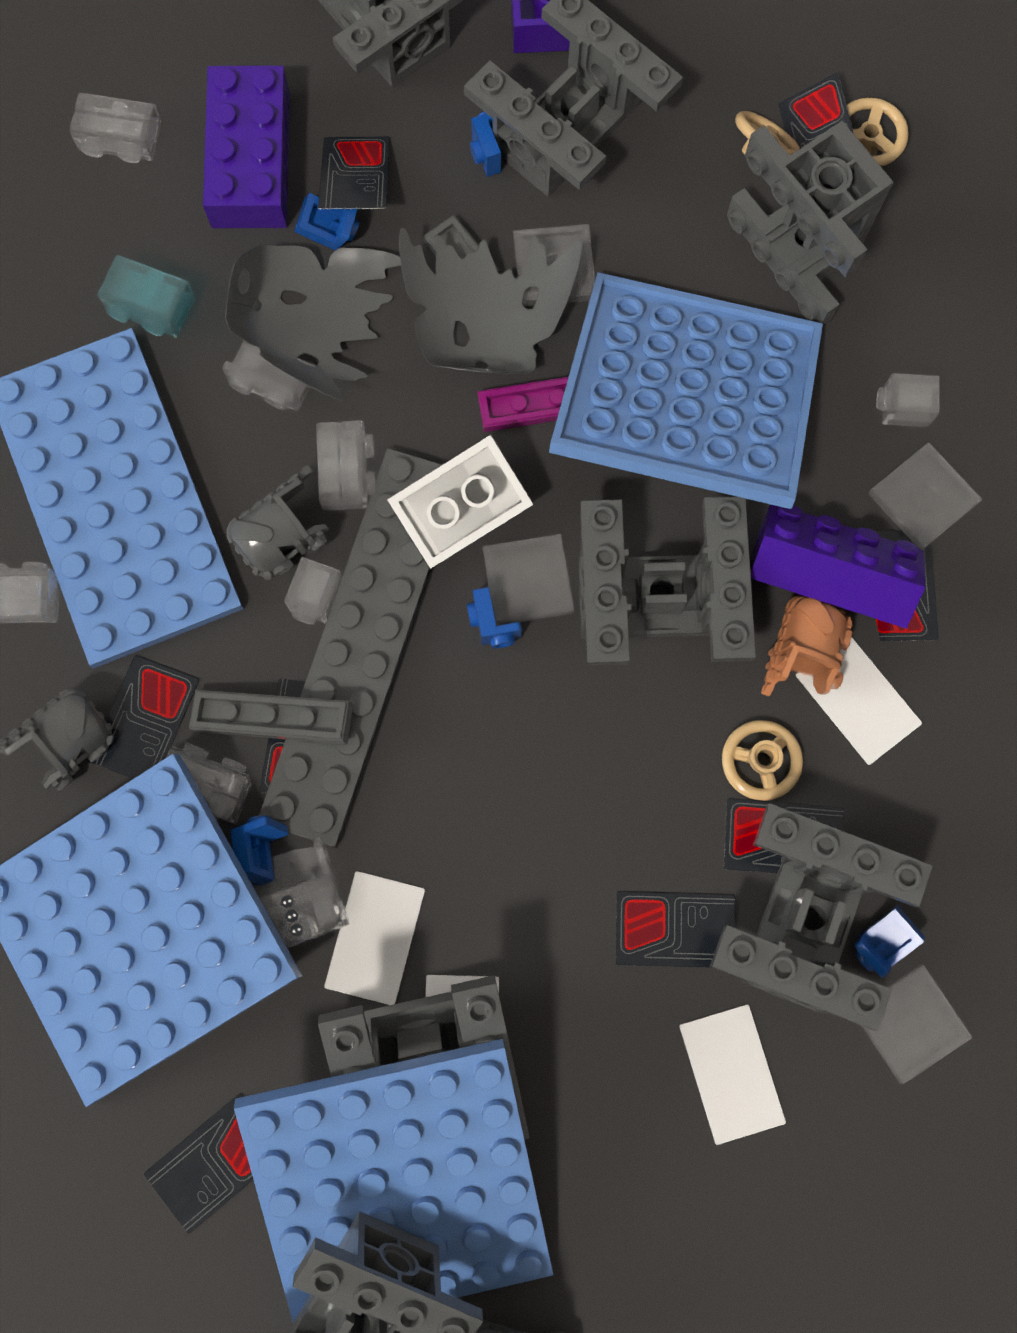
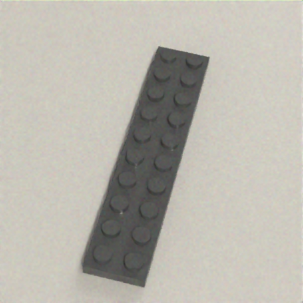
[259,448,442,848]

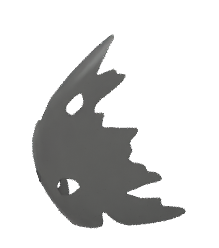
[399,228,583,374]
[225,245,401,401]

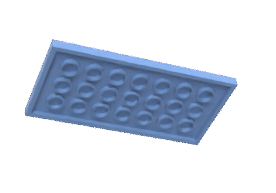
[0,328,243,669]

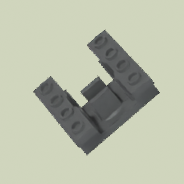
[318,0,463,88]
[464,0,683,197]
[727,121,894,326]
[578,497,756,666]
[710,803,933,1031]
[318,975,530,1140]
[288,1211,483,1333]

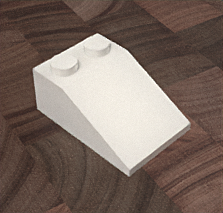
[388,435,533,569]

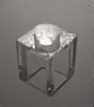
[876,373,939,427]
[284,557,342,625]

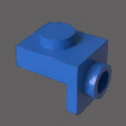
[469,111,501,177]
[294,193,359,251]
[467,587,522,649]
[231,815,288,886]
[854,905,925,978]

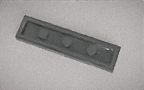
[189,690,353,745]

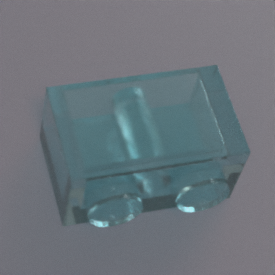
[97,255,195,338]

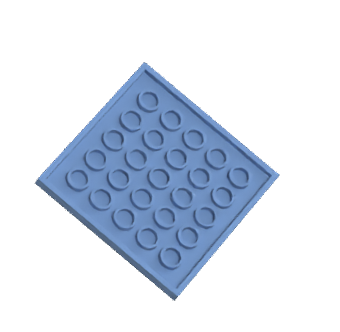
[549,272,823,509]
[0,754,302,1107]
[234,1039,553,1323]

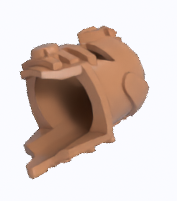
[761,595,853,696]

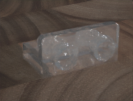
[222,341,316,412]

